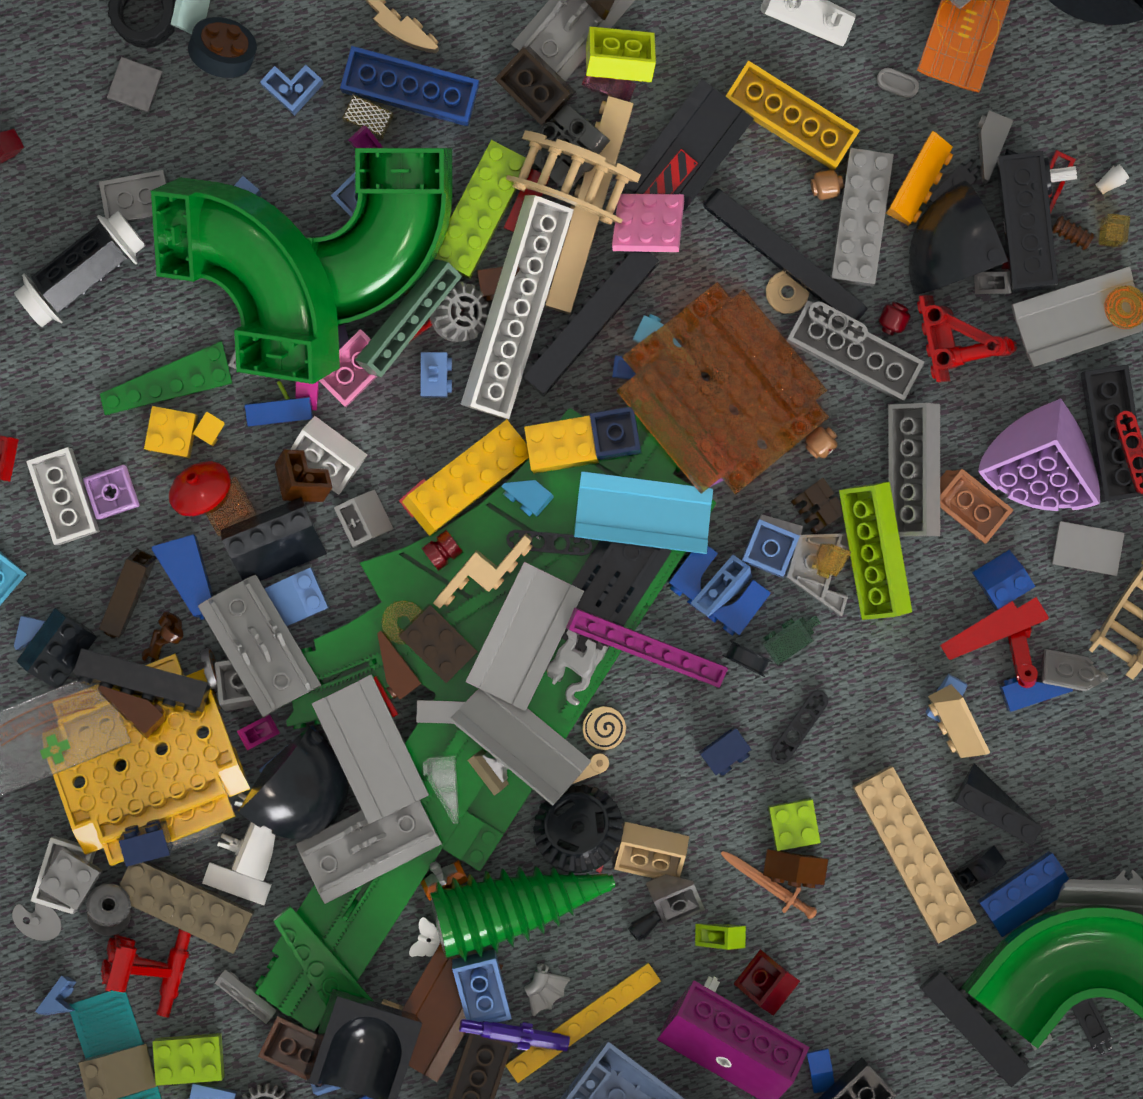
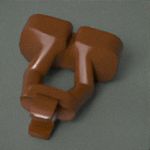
[142,612,183,663]

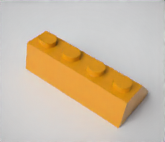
[886,131,953,226]

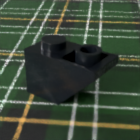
[952,845,1007,890]

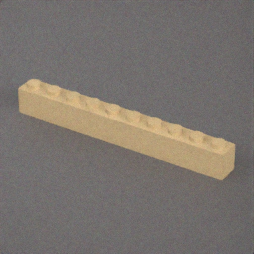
[545,96,634,315]

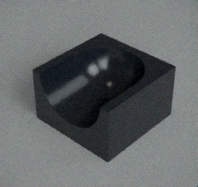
[304,989,423,1099]

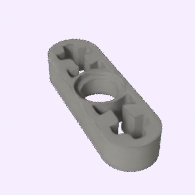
[808,302,868,343]

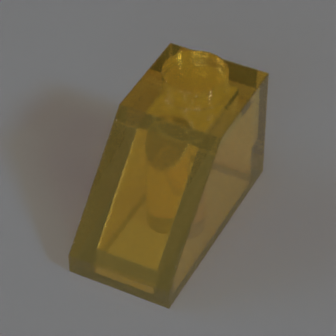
[812,544,851,579]

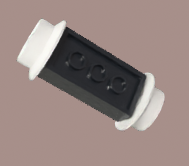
[14,211,146,327]

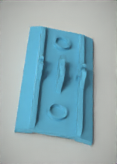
[574,472,713,554]

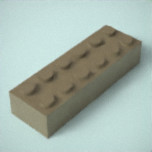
[119,861,255,954]

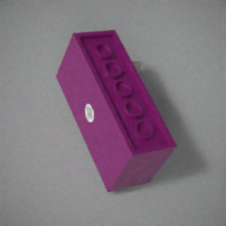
[657,976,810,1099]

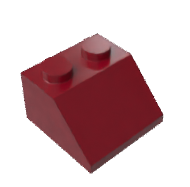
[734,949,800,1016]

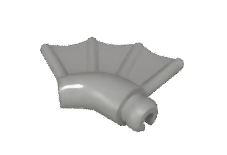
[524,963,570,1016]

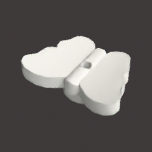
[409,917,440,957]

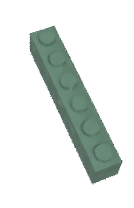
[355,259,462,378]

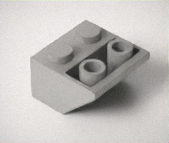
[334,490,394,548]

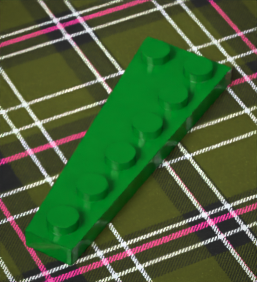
[100,342,233,415]
[273,906,375,1007]

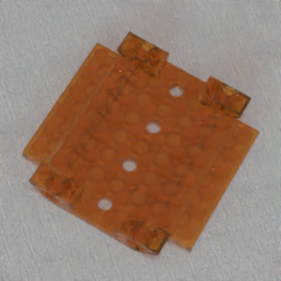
[617,282,829,495]

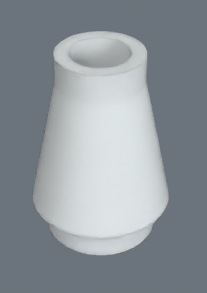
[1095,164,1129,194]

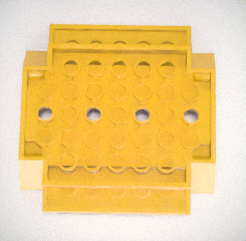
[42,654,250,866]

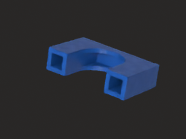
[668,545,771,636]

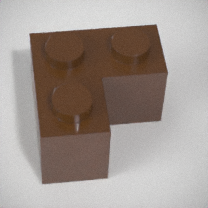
[275,449,333,502]
[763,849,828,888]

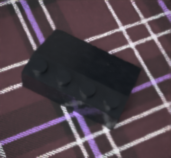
[220,497,327,581]

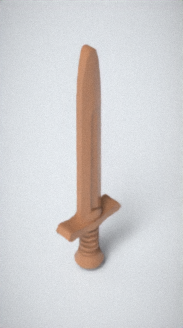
[721,851,817,919]

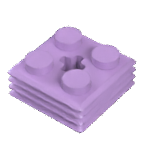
[83,465,139,520]

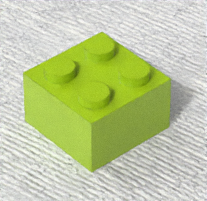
[768,798,821,851]

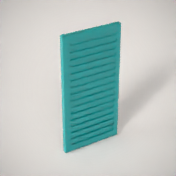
[69,990,162,1099]

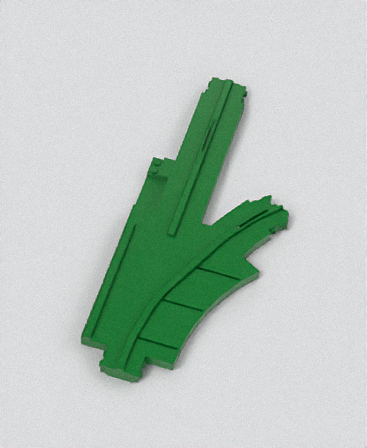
[255,399,716,1032]

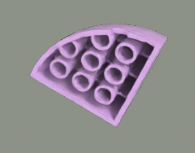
[978,398,1100,511]

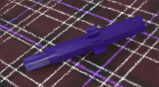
[459,1019,570,1052]

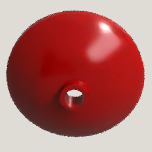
[169,461,231,516]

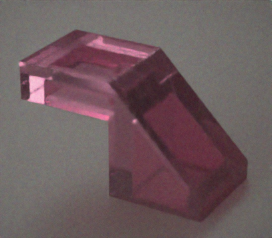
[582,75,636,102]

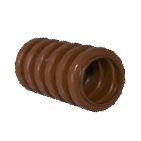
[1052,216,1094,250]

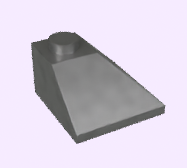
[646,874,705,927]

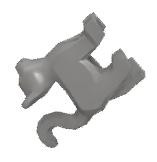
[545,630,609,705]

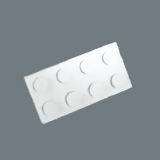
[26,447,100,545]

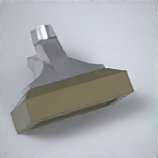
[468,749,509,796]

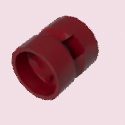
[422,530,464,571]

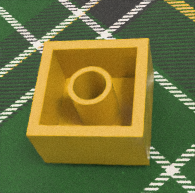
[144,406,198,458]

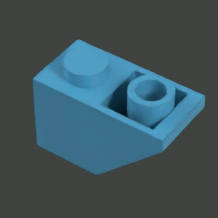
[501,480,554,517]

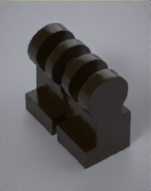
[790,477,843,534]

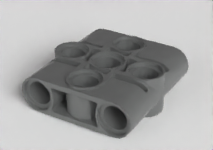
[525,103,610,189]

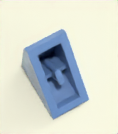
[14,616,45,650]

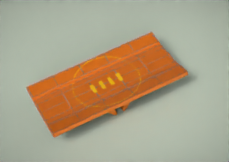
[917,0,1010,92]

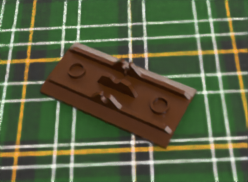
[402,943,503,1082]

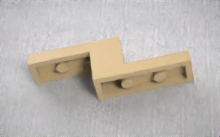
[433,533,532,609]

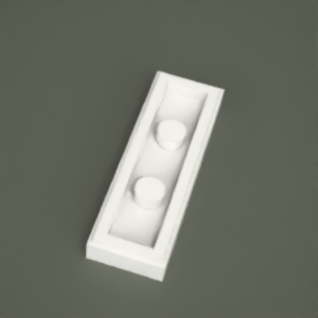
[202,862,272,905]

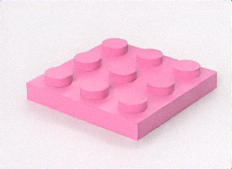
[612,194,684,252]

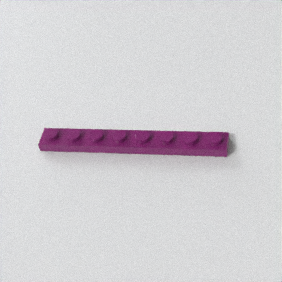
[566,608,728,688]

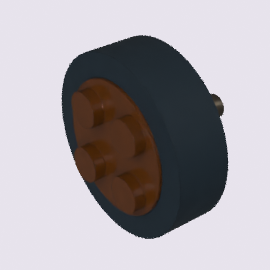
[188,17,257,78]

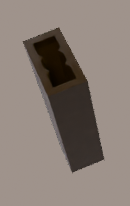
[99,549,157,638]

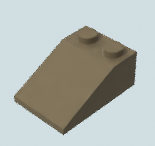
[78,1043,157,1099]

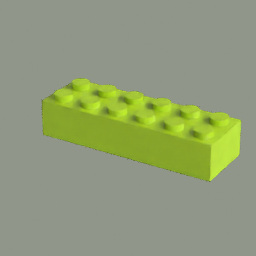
[435,140,526,279]
[839,482,912,620]

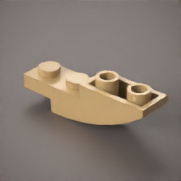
[365,0,439,53]

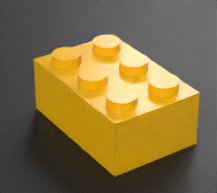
[524,416,599,474]

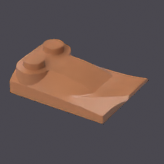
[940,469,1013,544]

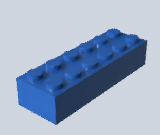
[340,46,480,127]

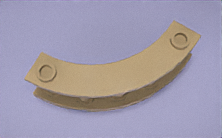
[506,130,641,225]
[1089,559,1143,680]

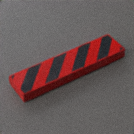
[644,149,698,194]

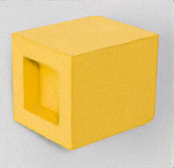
[193,412,225,446]

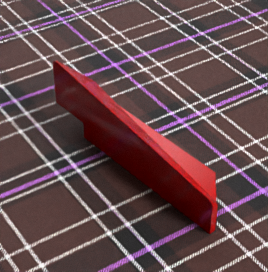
[940,597,1049,660]

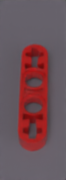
[1114,411,1143,494]

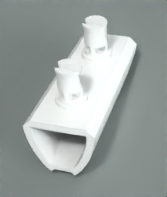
[761,0,856,46]
[217,793,275,881]

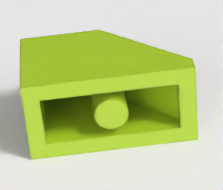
[695,924,746,950]

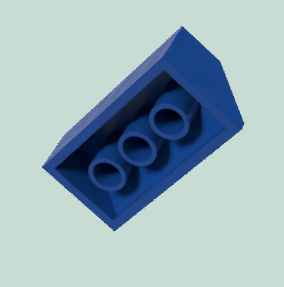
[977,851,1069,937]

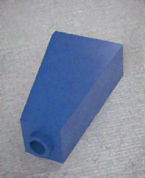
[152,534,213,620]

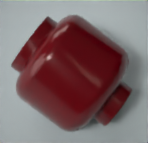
[878,301,911,336]

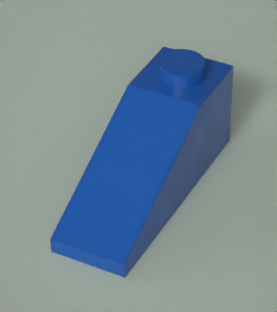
[999,677,1073,712]

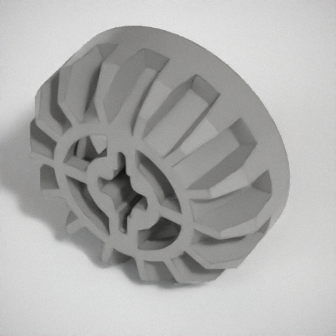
[430,282,489,342]

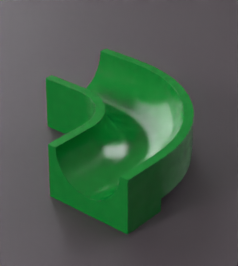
[305,148,452,324]
[151,177,340,384]
[961,904,1143,1049]

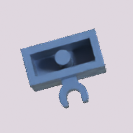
[421,352,452,398]

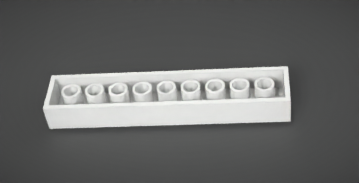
[461,195,574,419]

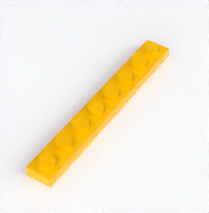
[506,963,661,1083]

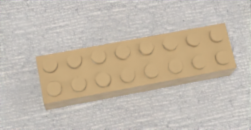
[852,766,977,944]

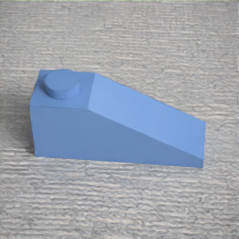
[691,555,752,617]

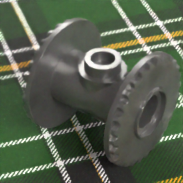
[86,884,131,936]

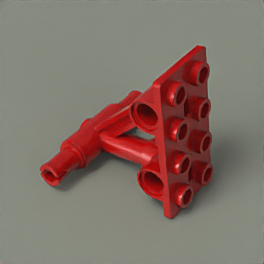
[917,295,1017,382]
[101,929,191,1017]

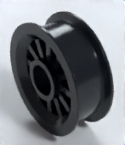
[722,640,773,677]

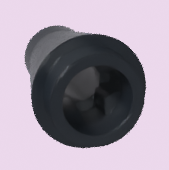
[628,910,661,942]

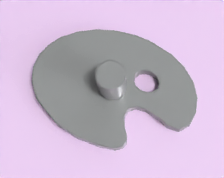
[12,903,62,941]

